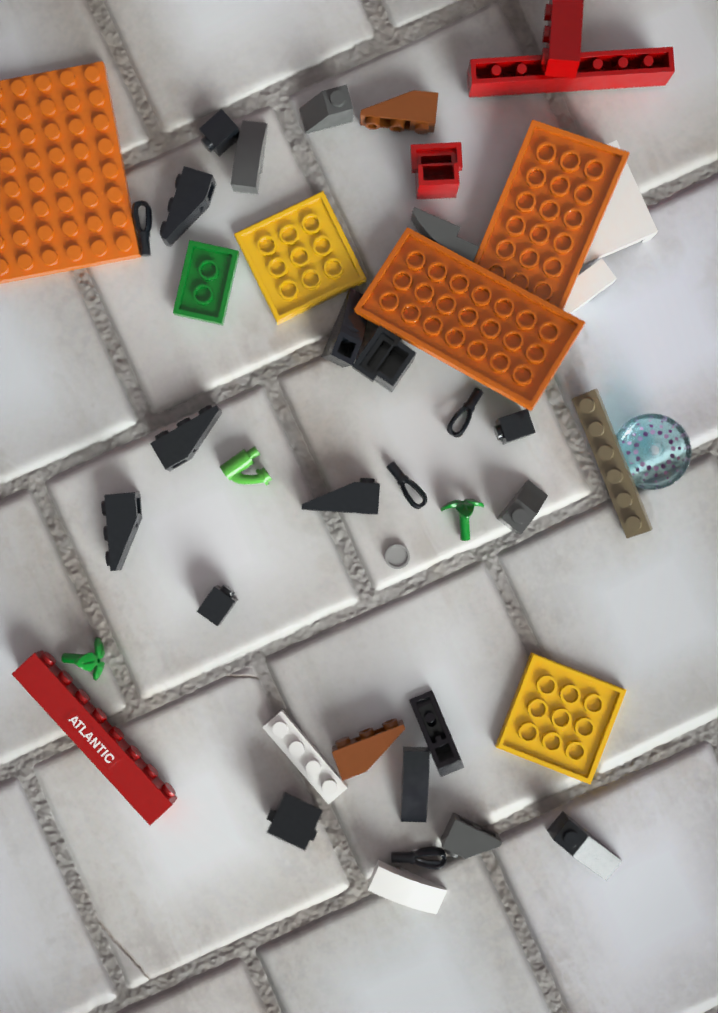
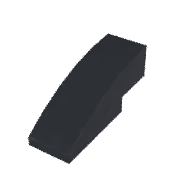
[401,747,430,822]

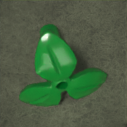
[441,499,484,541]
[61,637,105,681]

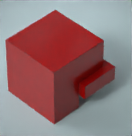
[410,142,463,200]

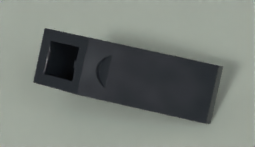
[160,166,216,247]
[321,288,367,368]
[150,405,222,471]
[101,492,142,571]

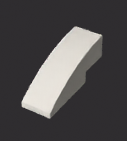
[564,258,617,314]
[368,860,447,914]

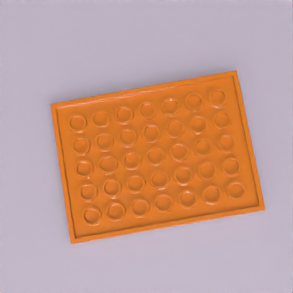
[0,61,141,284]

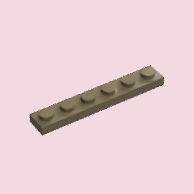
[572,389,653,538]

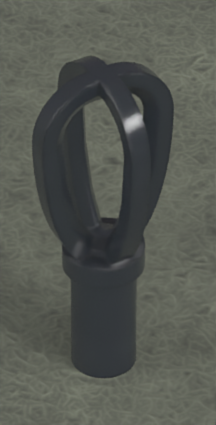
[132,201,152,256]
[447,388,484,438]
[386,461,427,509]
[391,847,446,869]

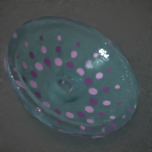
[616,413,692,490]

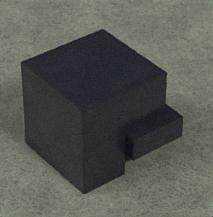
[352,326,416,392]
[266,792,323,851]

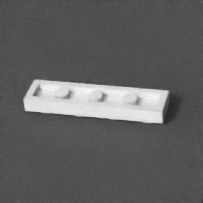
[263,709,348,805]

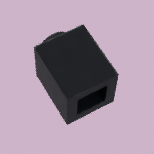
[199,109,240,157]
[494,409,536,445]
[197,585,238,626]

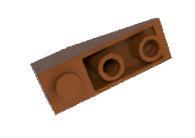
[360,90,438,134]
[332,718,405,781]

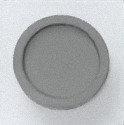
[385,544,410,569]

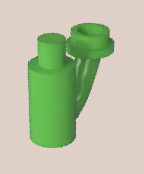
[220,446,272,485]

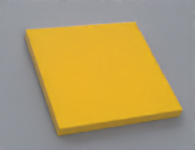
[234,191,367,324]
[495,652,626,785]

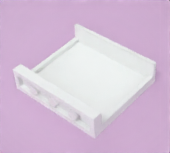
[582,140,658,266]

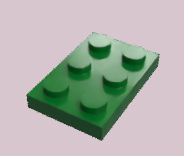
[173,240,240,326]

